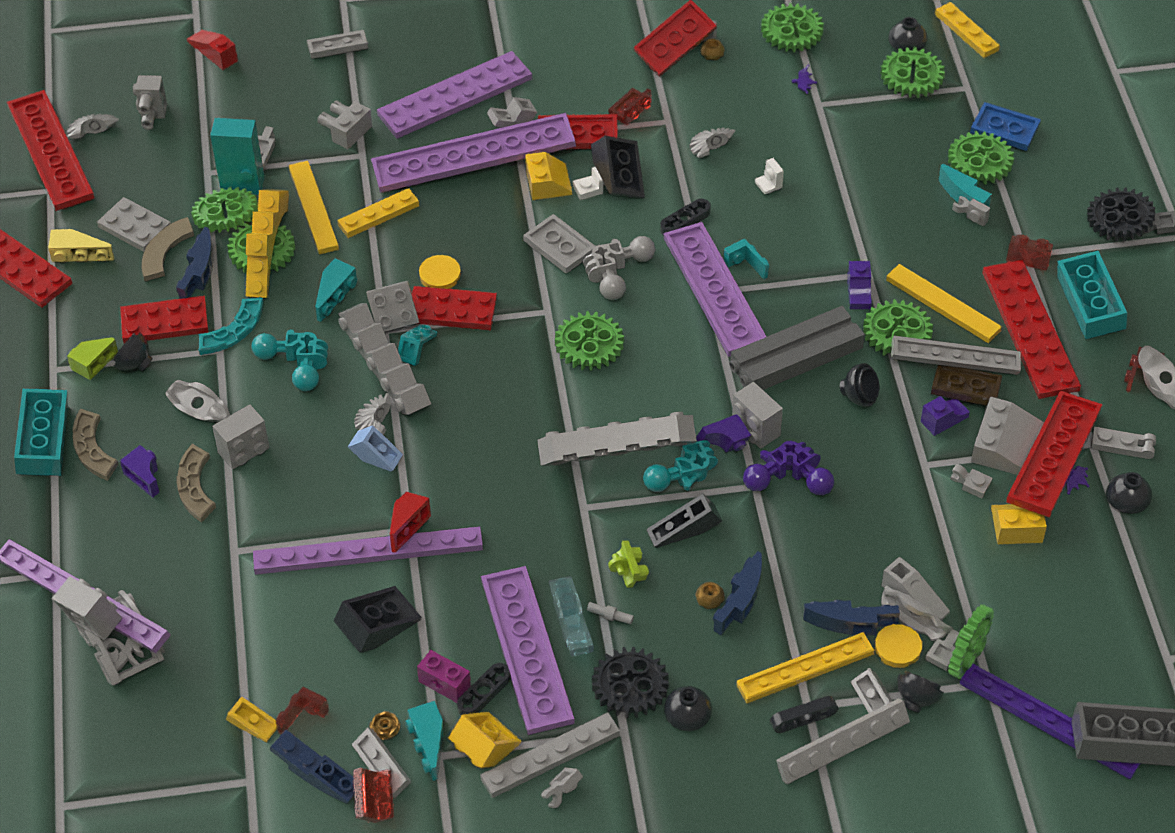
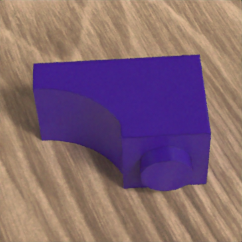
[847,261,872,309]
[921,396,970,436]
[696,414,751,453]
[120,445,160,498]

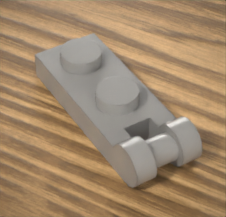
[1091,427,1156,459]

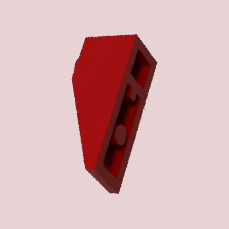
[187,30,238,70]
[390,492,431,553]

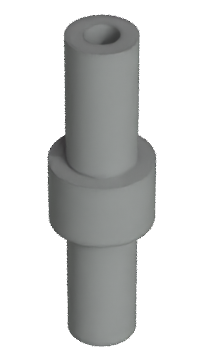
[587,602,634,624]

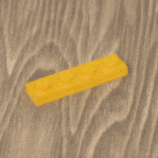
[935,2,1000,58]
[337,188,419,238]

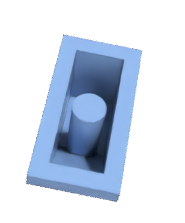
[348,425,403,471]

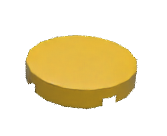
[419,255,461,289]
[875,624,922,668]

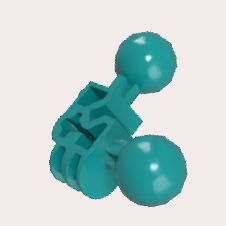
[251,329,328,392]
[643,426,718,492]

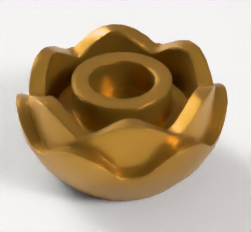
[701,39,725,60]
[695,582,725,609]
[370,711,400,740]

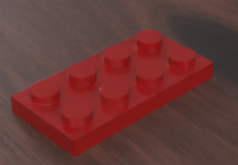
[633,0,717,77]
[538,114,618,149]
[412,286,497,330]
[120,296,209,344]

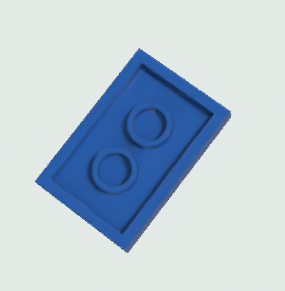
[970,102,1041,151]

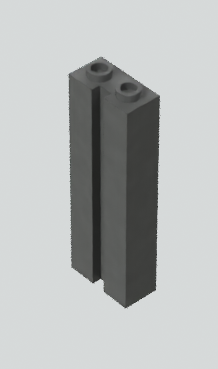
[729,306,865,390]

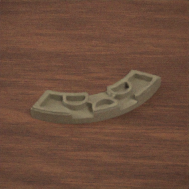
[142,217,194,281]
[73,409,119,481]
[177,444,216,523]

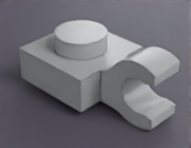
[952,196,990,226]
[950,464,993,499]
[926,629,959,671]
[541,768,583,808]

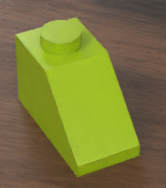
[67,337,118,380]

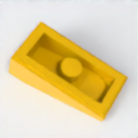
[226,696,281,743]

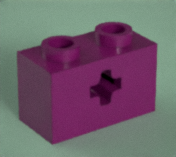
[417,650,471,703]

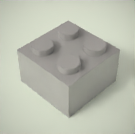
[732,382,783,449]
[213,404,269,469]
[52,576,122,640]

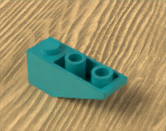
[315,258,357,322]
[405,700,444,781]

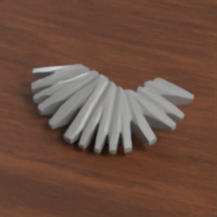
[67,114,119,138]
[689,128,736,158]
[354,393,391,434]

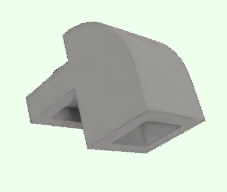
[487,97,537,128]

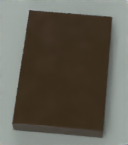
[931,365,1002,406]

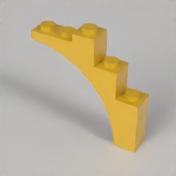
[246,189,289,298]

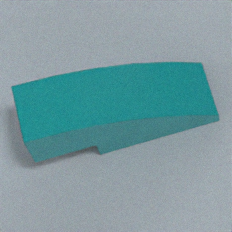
[939,164,992,207]

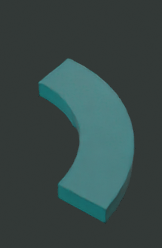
[199,298,264,355]

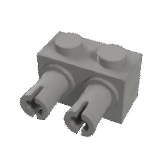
[133,76,167,130]
[318,100,372,149]

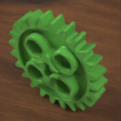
[761,3,824,52]
[881,47,945,98]
[948,131,1014,184]
[191,187,258,233]
[227,223,296,274]
[863,299,933,356]
[555,311,624,371]
[948,604,994,679]

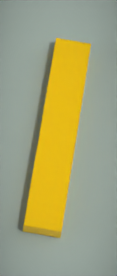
[289,161,339,255]
[886,264,1002,343]
[736,632,874,703]

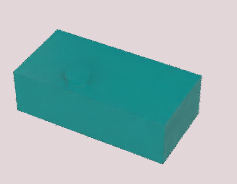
[210,118,265,195]
[1057,251,1127,339]
[14,388,68,476]

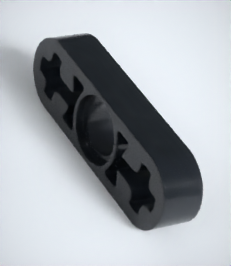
[660,199,711,236]
[457,663,511,716]
[770,696,839,733]

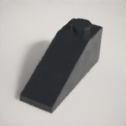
[647,494,722,548]

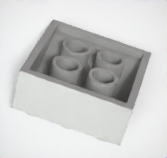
[971,397,1044,475]

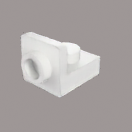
[755,158,783,194]
[573,167,605,200]

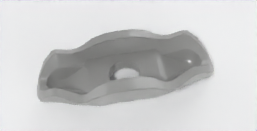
[1138,346,1175,410]
[166,380,230,422]
[881,585,953,641]

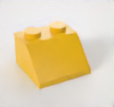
[525,152,572,200]
[991,504,1047,544]
[448,712,522,768]

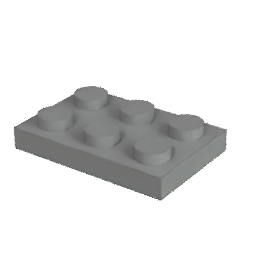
[97,197,171,252]
[523,214,595,273]

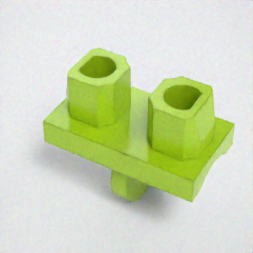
[608,541,649,588]

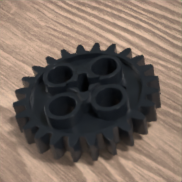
[1087,187,1155,241]
[592,647,669,718]

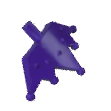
[792,64,817,94]
[1067,466,1090,495]

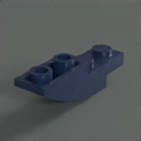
[176,227,214,299]
[713,551,762,635]
[803,600,900,636]
[270,730,363,803]

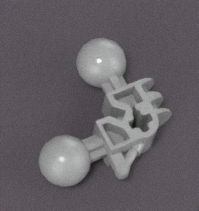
[583,236,655,300]

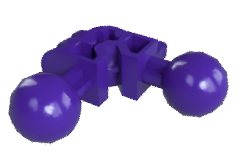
[743,441,835,496]

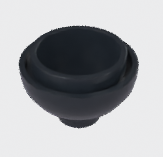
[889,17,927,52]
[113,332,153,371]
[840,363,880,407]
[1106,472,1152,514]
[897,671,944,713]
[664,686,712,731]

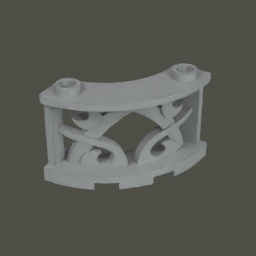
[75,590,165,685]

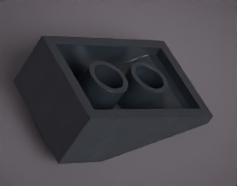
[591,136,645,199]
[333,586,422,653]

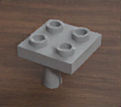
[366,281,419,332]

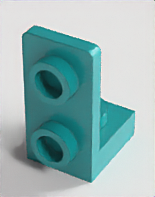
[724,239,769,279]
[398,324,437,366]

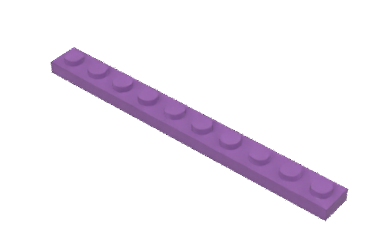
[253,527,483,575]
[0,539,170,654]

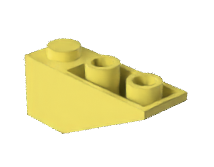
[48,229,114,262]

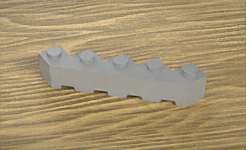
[338,303,431,414]
[537,412,697,466]

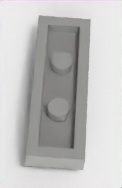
[307,30,368,59]
[352,728,411,798]

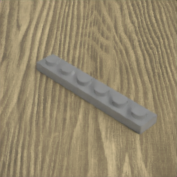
[891,336,1021,375]
[776,698,910,784]
[480,713,620,798]

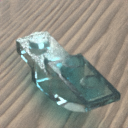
[549,576,594,657]

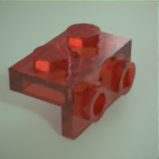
[608,88,652,125]
[1006,234,1053,270]
[353,768,394,823]

